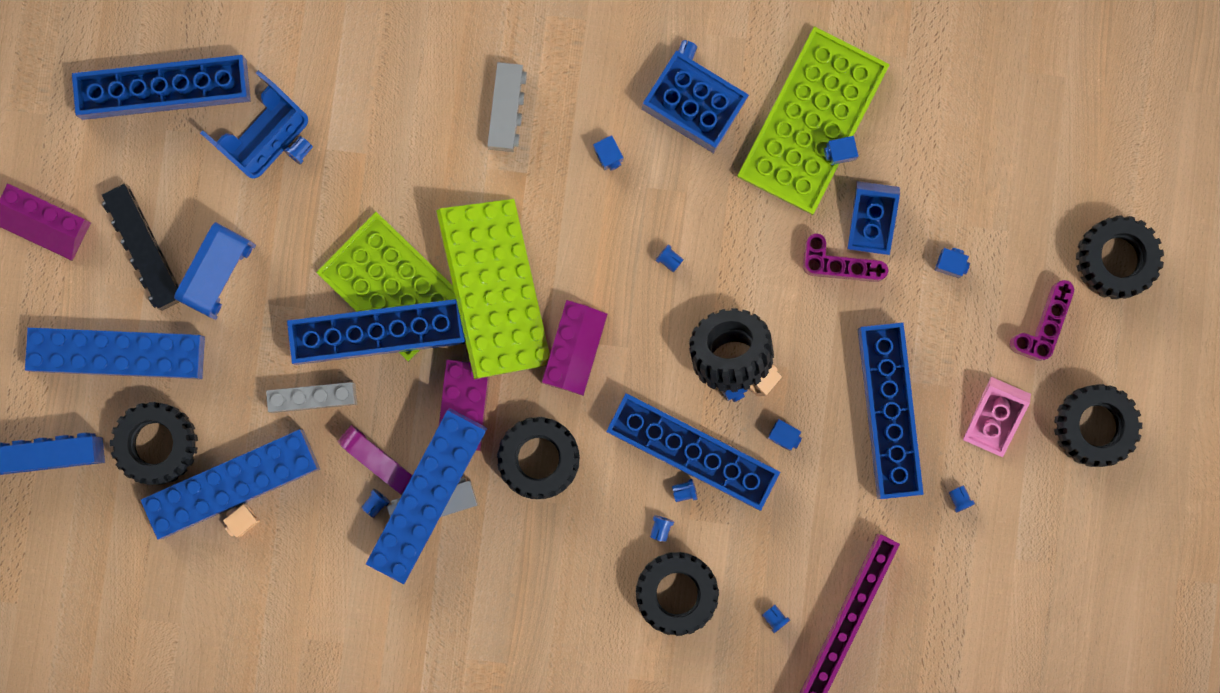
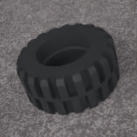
[1076,215,1164,300]
[689,308,774,392]
[1054,384,1143,467]
[110,402,198,485]
[497,417,580,499]
[636,552,719,636]

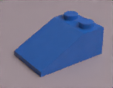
[847,181,900,255]

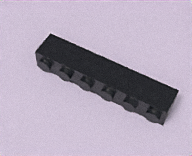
[102,183,179,311]

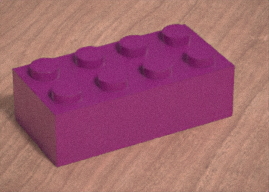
[438,360,490,451]

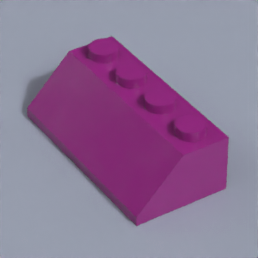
[0,183,91,261]
[542,300,608,396]

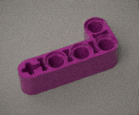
[803,233,889,282]
[1010,280,1075,361]
[337,425,413,495]

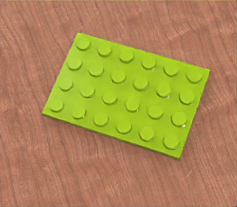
[316,212,456,362]

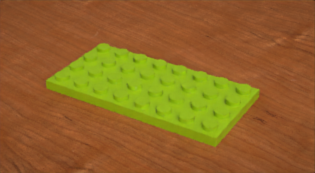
[737,26,890,215]
[436,199,550,379]

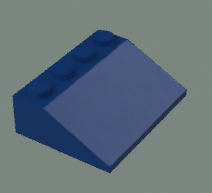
[641,50,749,154]

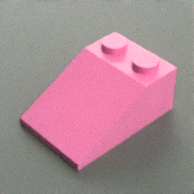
[963,377,1031,457]

